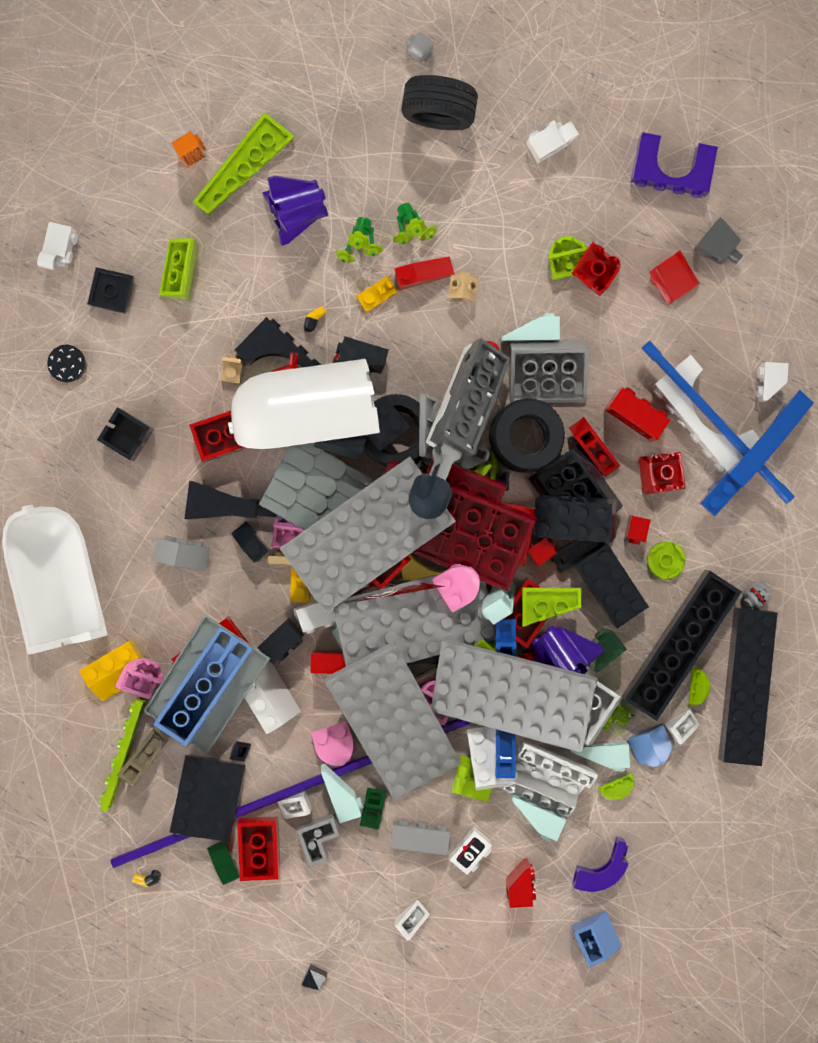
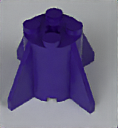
[262,175,328,246]
[530,625,605,675]

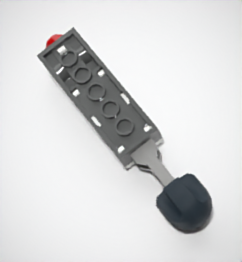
[409,338,511,519]

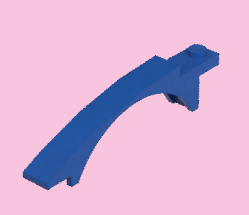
[699,390,814,516]
[496,619,516,778]

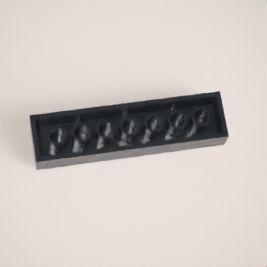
[621,570,742,721]
[718,607,778,766]

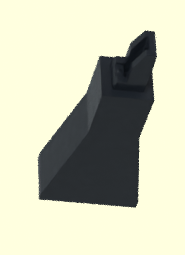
[184,481,278,520]

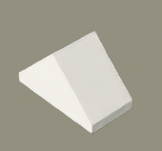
[665,709,700,744]
[278,791,312,819]
[395,900,430,941]

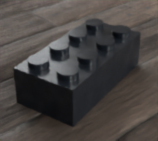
[535,495,617,543]
[571,542,649,629]

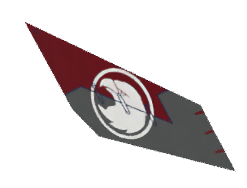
[340,580,446,604]

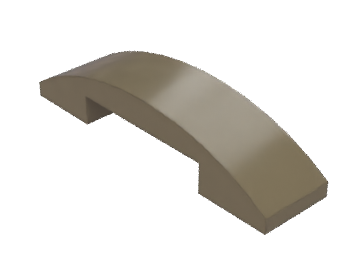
[117,726,171,787]

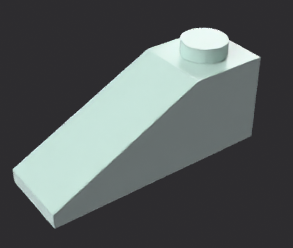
[501,313,560,343]
[482,582,516,625]
[569,742,630,771]
[321,764,364,823]
[510,794,566,842]

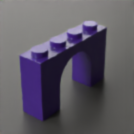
[630,132,718,198]

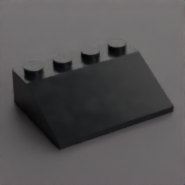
[528,443,623,541]
[169,754,246,842]

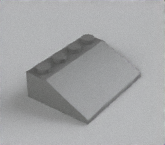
[510,340,589,403]

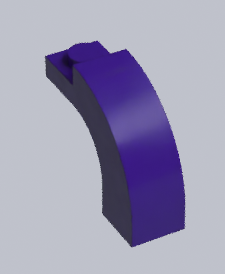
[572,837,629,892]

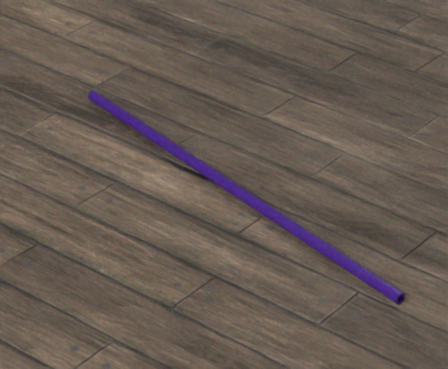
[110,719,472,868]

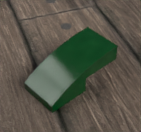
[360,787,386,830]
[207,841,240,885]

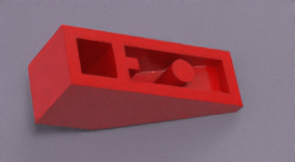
[394,256,455,290]
[569,417,620,477]

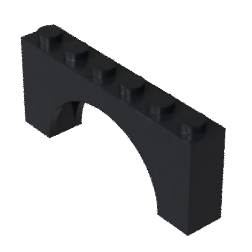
[235,317,321,368]
[314,336,389,460]

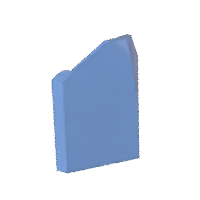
[628,724,673,767]

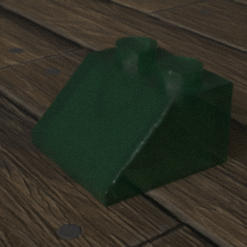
[590,628,627,674]

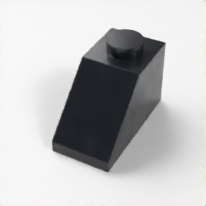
[231,521,271,563]

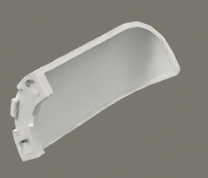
[228,359,380,449]
[2,505,107,655]

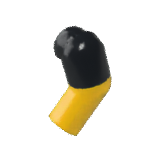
[304,306,326,332]
[132,870,161,887]

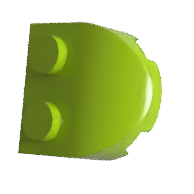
[548,236,587,281]

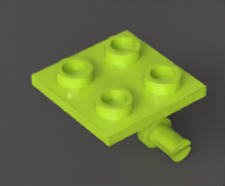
[451,755,492,802]

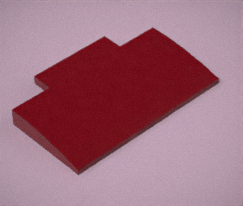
[384,458,537,592]

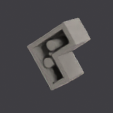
[153,535,210,571]
[296,813,340,867]

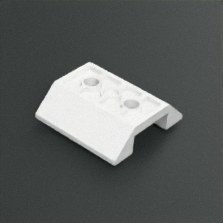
[498,739,598,817]

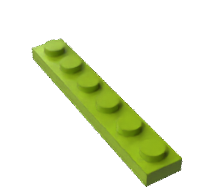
[99,697,147,812]

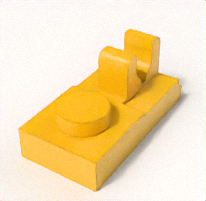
[356,276,398,313]
[290,566,310,603]

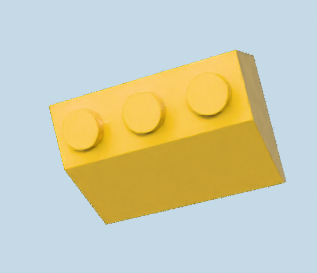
[79,640,145,702]

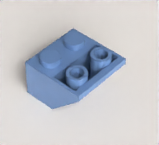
[571,910,622,968]

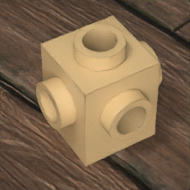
[449,272,478,302]

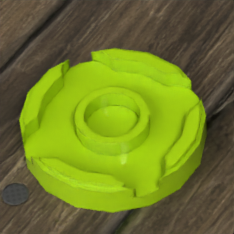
[647,542,686,579]

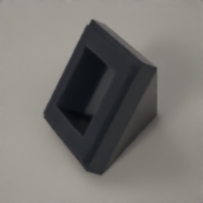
[495,471,509,491]
[229,741,251,762]

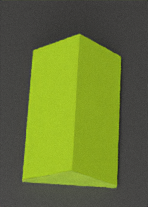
[159,238,199,301]

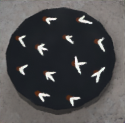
[47,344,87,383]

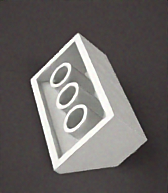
[245,649,302,734]

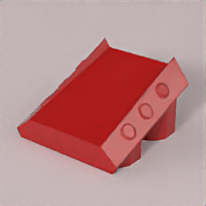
[571,241,621,296]
[649,250,700,306]
[638,451,686,495]

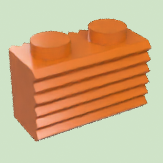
[171,131,206,168]

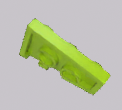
[522,587,581,627]

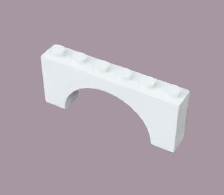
[652,355,759,474]

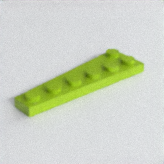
[193,112,295,215]

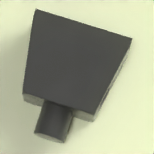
[694,217,743,264]

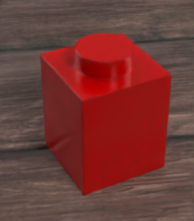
[624,515,651,545]
[528,538,557,567]

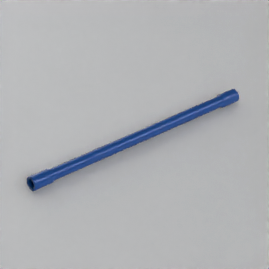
[641,340,795,504]

